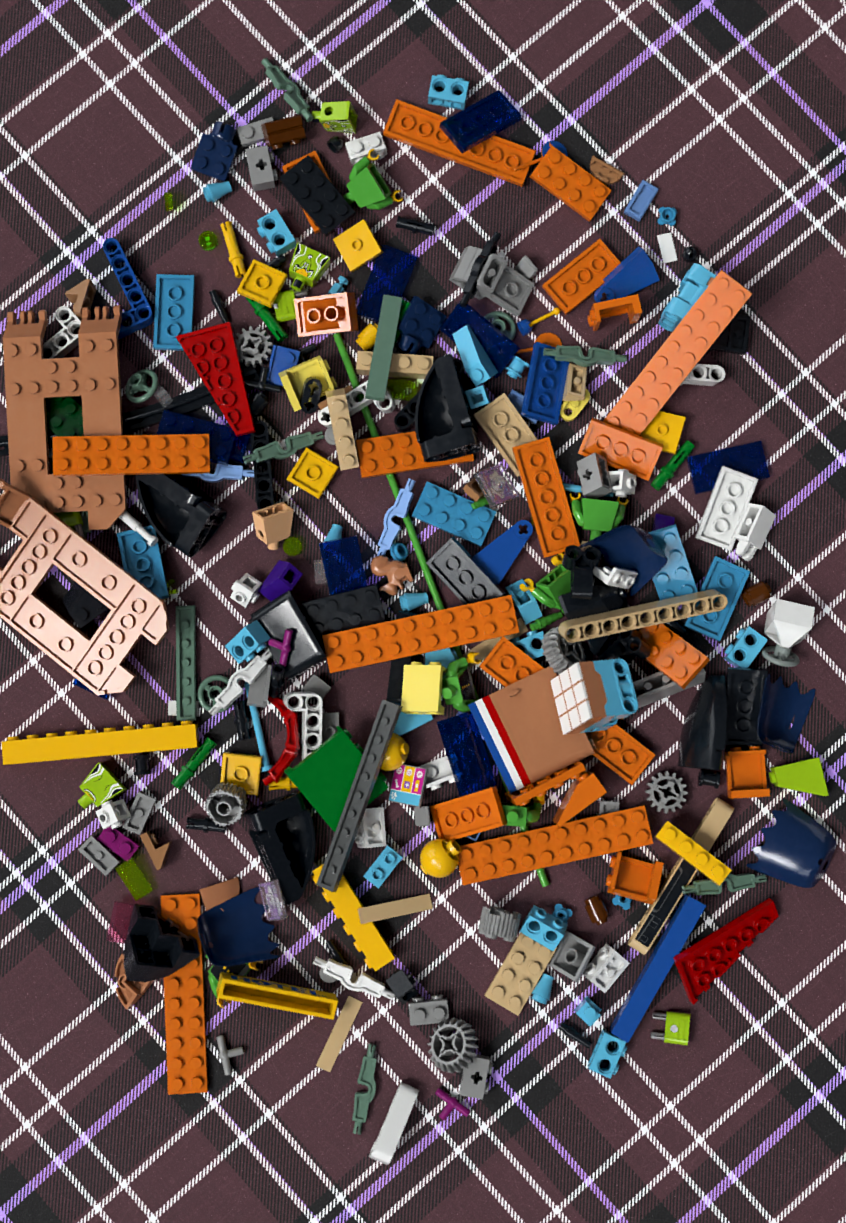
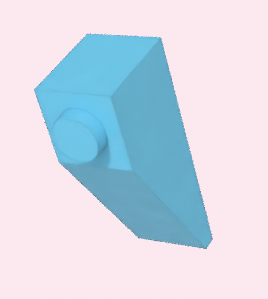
[452,324,498,387]

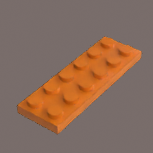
[355,431,474,479]
[512,437,580,558]

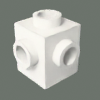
[609,469,637,498]
[230,573,262,608]
[96,799,131,830]

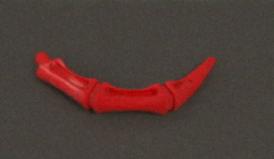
[262,694,300,786]

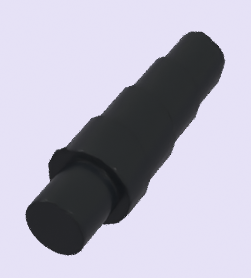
[266,254,286,269]
[209,289,230,323]
[326,939,347,965]
[558,1022,592,1048]

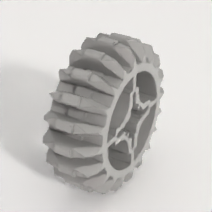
[541,627,587,675]
[427,1018,479,1073]

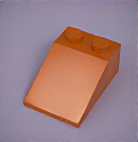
[294,292,359,337]
[553,771,607,827]

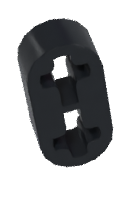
[300,377,322,414]

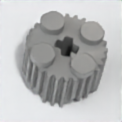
[204,782,248,827]
[478,906,521,942]

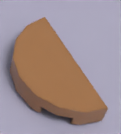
[590,156,625,185]

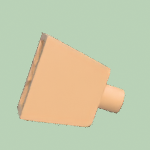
[252,502,294,550]

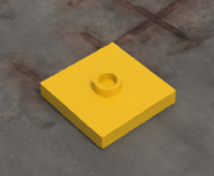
[333,219,383,272]
[237,259,288,308]
[641,411,686,455]
[287,447,339,499]
[220,752,262,796]

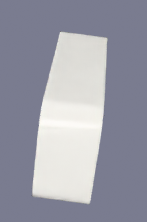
[43,306,81,359]
[318,380,396,428]
[283,692,323,760]
[369,1082,419,1165]

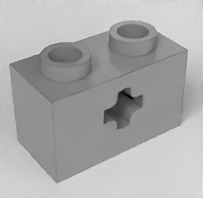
[245,145,278,191]
[577,453,613,499]
[459,1054,493,1100]

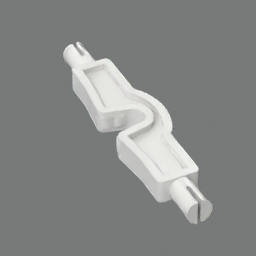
[208,649,272,717]
[313,956,395,1000]

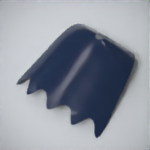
[579,525,668,596]
[757,673,815,754]
[746,798,836,888]
[198,887,281,966]

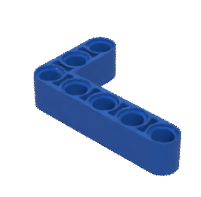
[103,238,155,340]

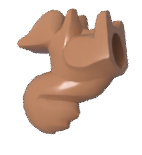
[370,555,414,596]

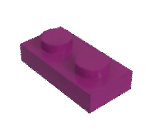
[97,827,140,862]

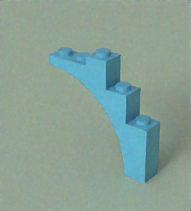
[393,648,459,736]

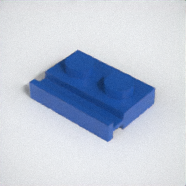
[266,344,301,386]

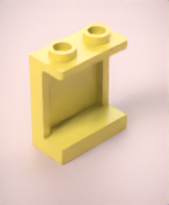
[278,355,337,412]
[401,662,447,715]

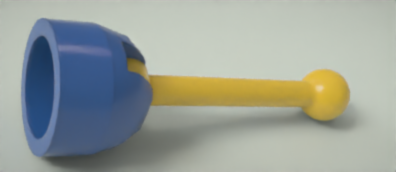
[517,307,560,336]

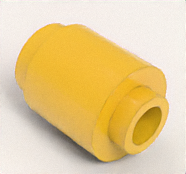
[355,323,378,351]

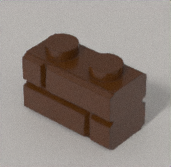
[261,115,306,150]

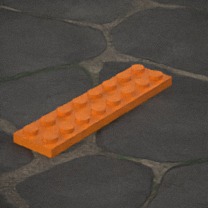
[383,99,536,187]
[52,434,210,476]

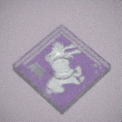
[473,463,519,508]
[258,879,288,921]

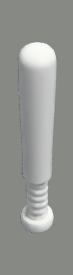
[119,511,158,547]

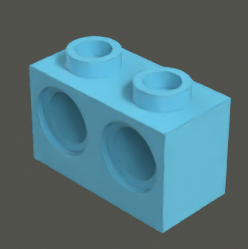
[428,75,469,110]
[256,209,297,257]
[225,620,271,664]
[724,626,768,668]
[509,630,545,660]
[363,845,403,889]
[519,905,568,951]
[587,1029,627,1079]

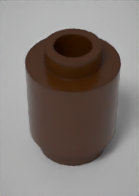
[741,581,772,607]
[584,894,610,925]

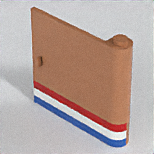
[468,667,596,794]

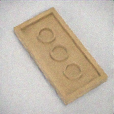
[473,393,538,477]
[484,932,557,1016]

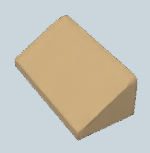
[562,363,587,401]

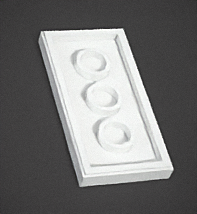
[695,466,758,551]

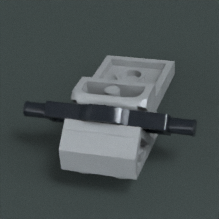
[449,232,534,317]

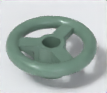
[479,311,516,348]
[125,369,158,403]
[198,675,233,713]

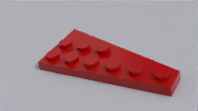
[175,322,256,437]
[673,898,779,1005]

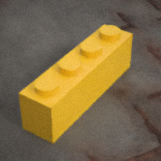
[655,821,731,886]

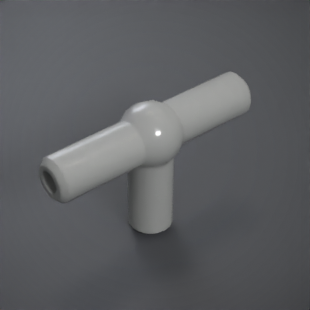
[216,1035,244,1076]

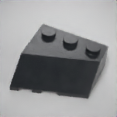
[62,582,111,631]

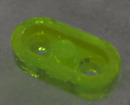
[387,379,417,401]

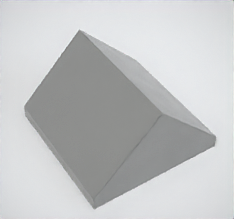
[549,931,596,983]

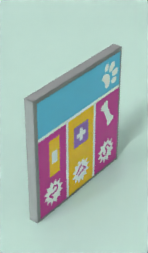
[388,764,428,808]

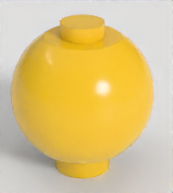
[380,733,409,771]
[420,839,461,878]

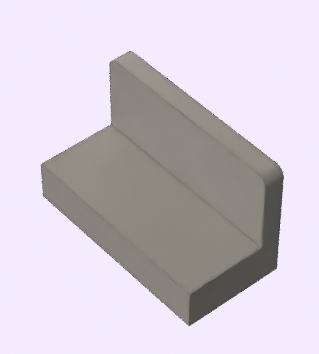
[247,664,272,708]

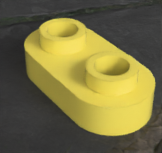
[560,389,590,422]

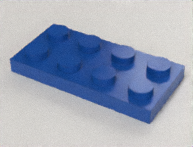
[521,342,569,425]

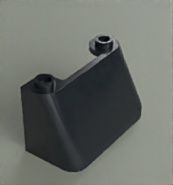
[249,590,327,682]

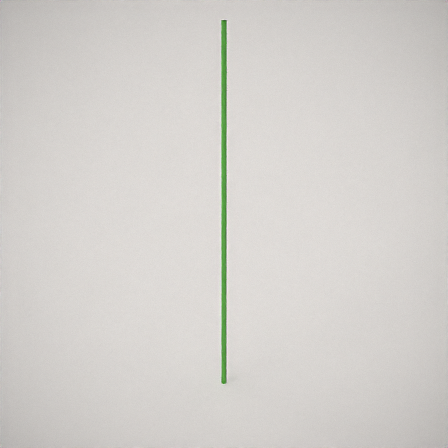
[333,333,550,887]

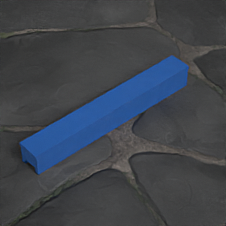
[610,894,706,1043]

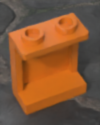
[587,294,642,331]
[724,746,770,799]
[605,851,664,905]

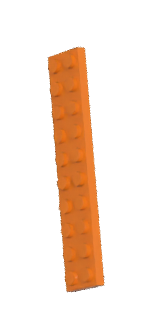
[603,269,753,436]
[322,595,520,674]
[479,636,655,785]
[458,805,654,885]
[161,893,208,1095]

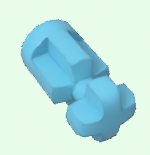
[328,276,349,294]

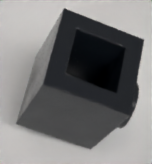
[386,969,419,1005]

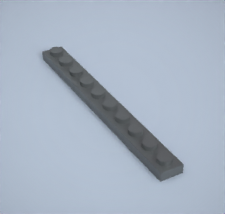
[316,699,402,892]

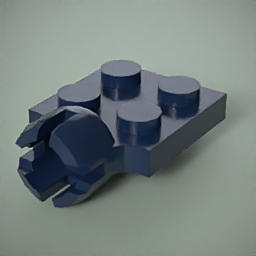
[190,121,239,182]
[396,296,446,355]

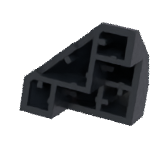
[558,584,628,656]
[124,904,200,982]

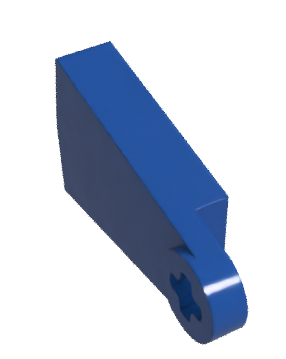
[594,247,660,303]
[473,520,533,585]

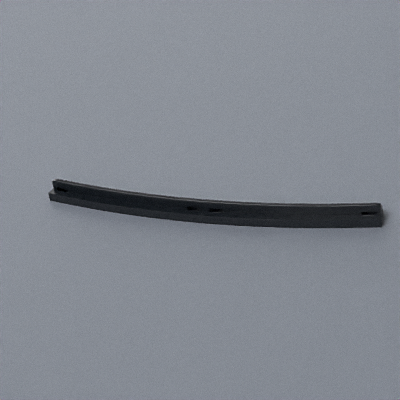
[0,364,259,457]

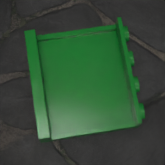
[284,726,389,833]

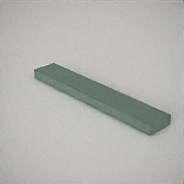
[365,295,402,401]
[176,605,197,721]

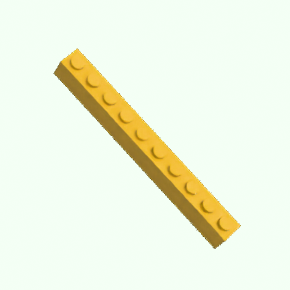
[1,721,200,765]

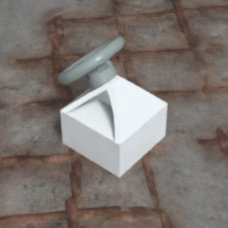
[762,599,815,667]

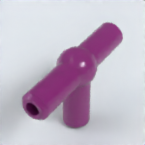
[268,629,293,667]
[435,1088,471,1120]

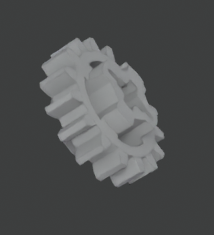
[235,326,273,368]
[645,771,688,814]

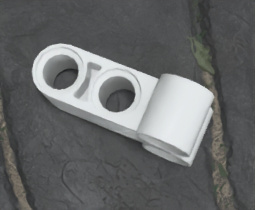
[680,364,725,386]

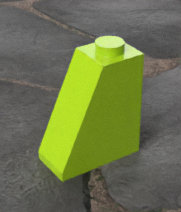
[769,757,829,796]

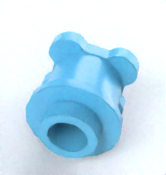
[505,355,530,379]

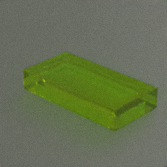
[115,857,153,901]

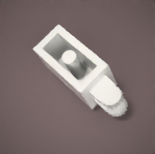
[734,503,776,561]

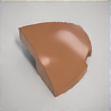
[199,877,240,911]
[114,953,154,1010]

